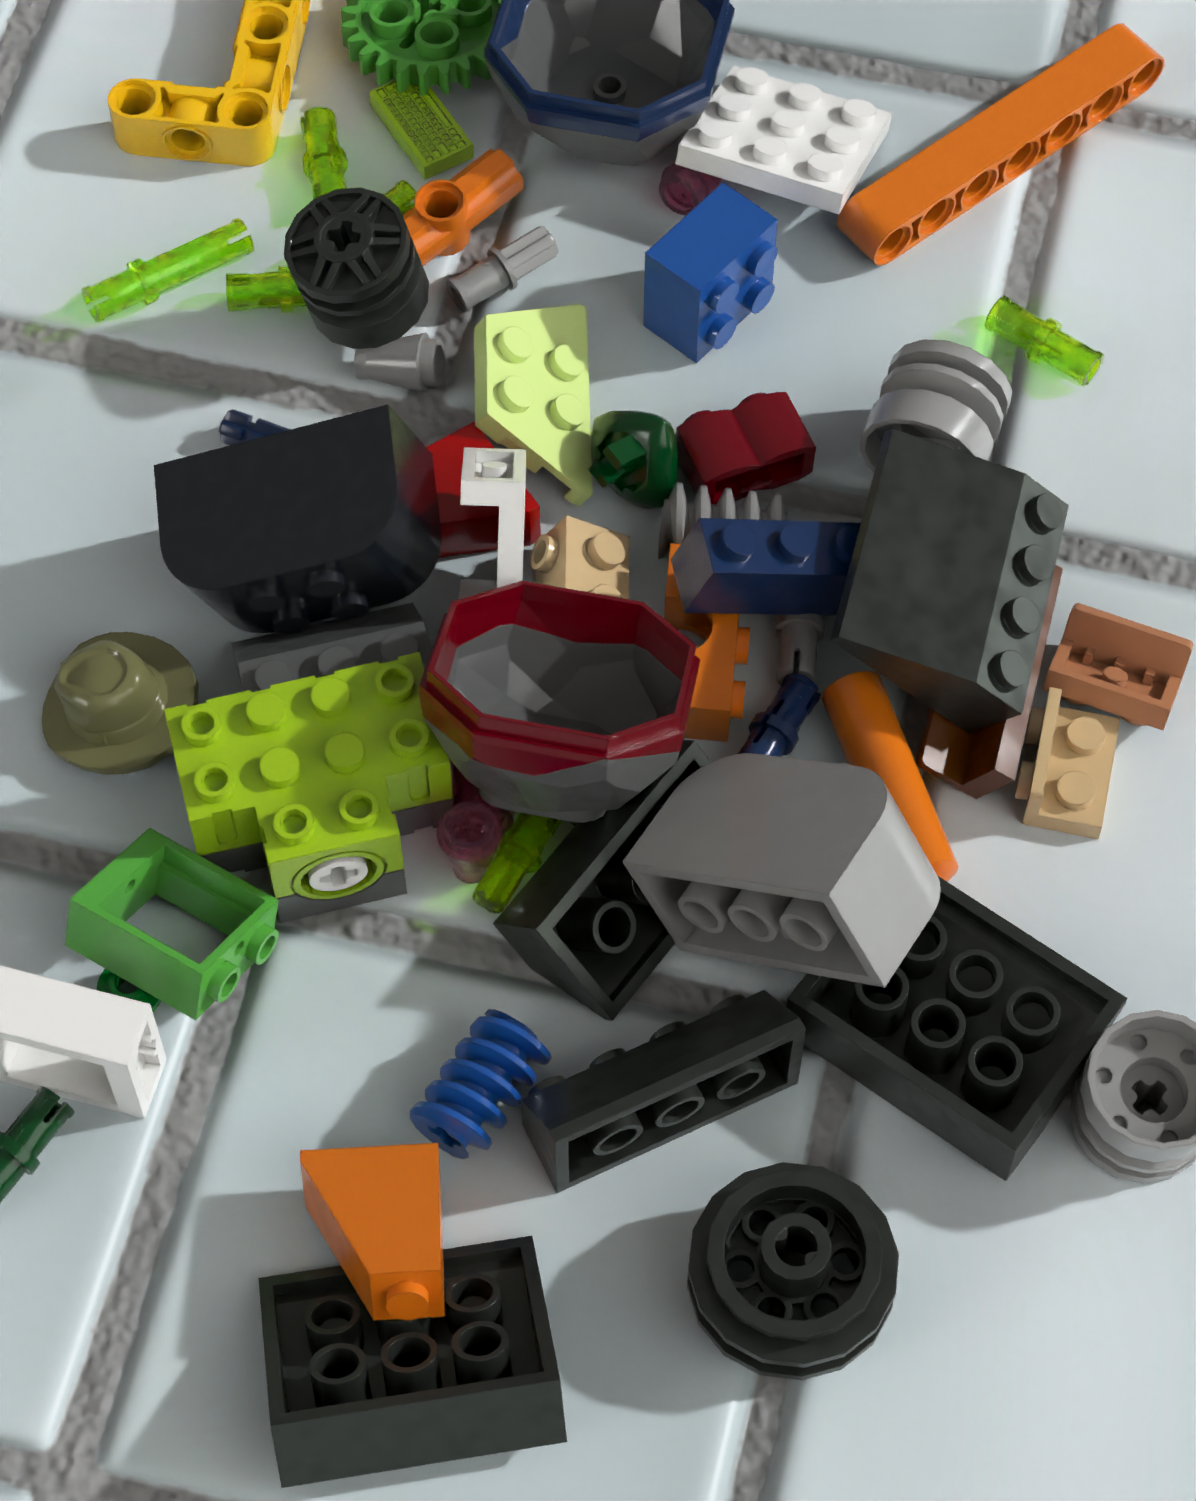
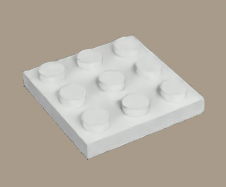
[675,65,892,214]

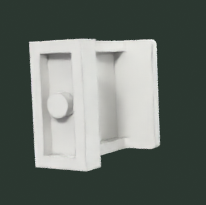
[459,447,526,599]

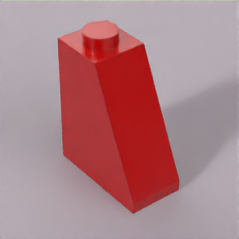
[426,422,541,557]

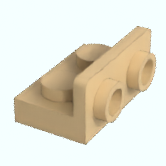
[1015,687,1120,839]

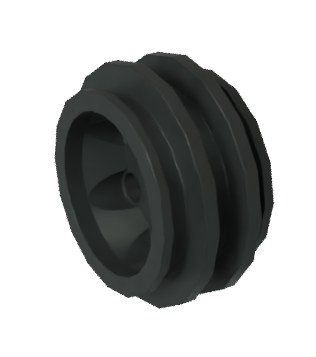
[687,1162,899,1380]

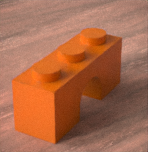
[664,543,751,742]

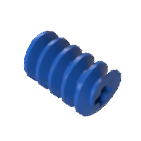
[410,1009,552,1159]

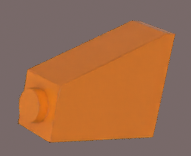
[300,1143,445,1321]

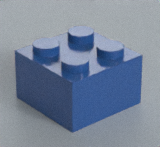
[643,182,778,363]

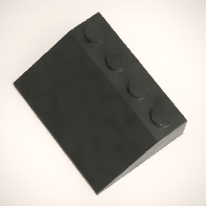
[830,429,1069,733]
[786,876,1128,1181]
[258,1236,567,1488]

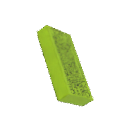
[369,80,474,180]

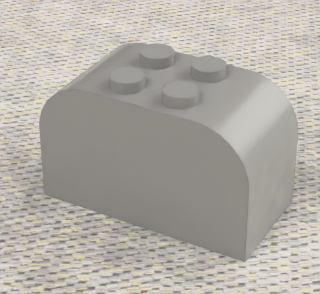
[623,753,941,988]

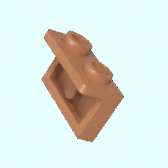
[1042,603,1194,731]

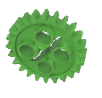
[341,0,501,95]

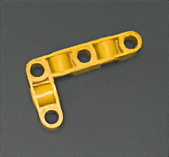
[108,0,310,166]

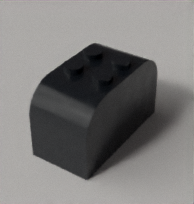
[154,404,442,633]

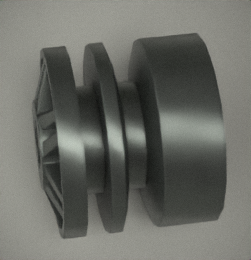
[284,187,429,349]

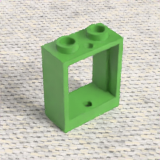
[65,827,279,1021]

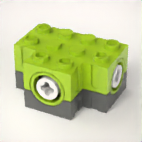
[164,652,455,923]

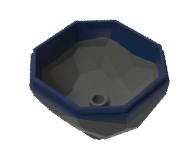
[484,0,735,166]

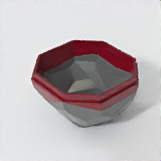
[419,581,700,823]

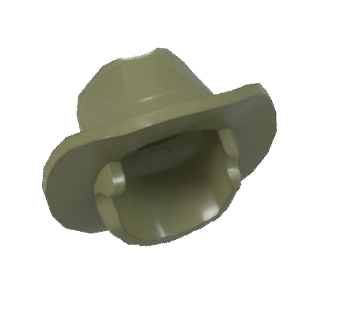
[42,632,199,775]

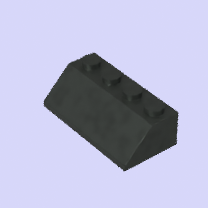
[493,740,711,1021]
[521,990,806,1193]

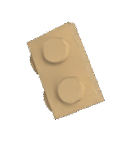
[530,515,630,599]

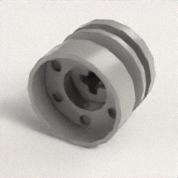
[859,339,1012,472]
[1069,1010,1196,1183]

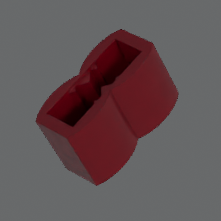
[675,392,816,504]

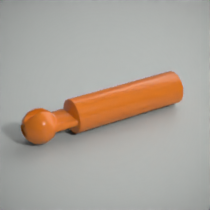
[822,671,959,882]

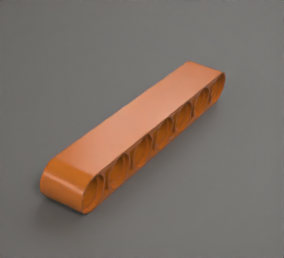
[836,23,1165,266]

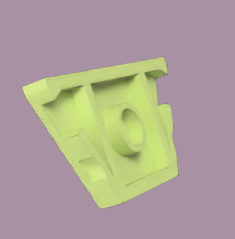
[474,304,593,506]

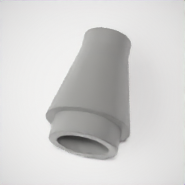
[354,333,446,392]

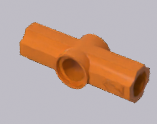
[402,148,524,266]

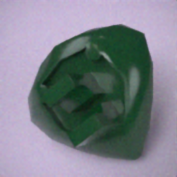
[588,410,678,509]

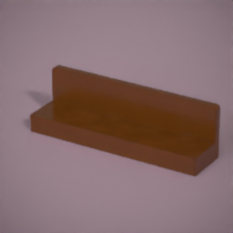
[917,565,1063,799]

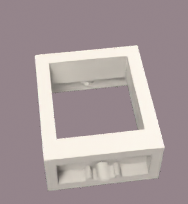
[0,965,167,1119]

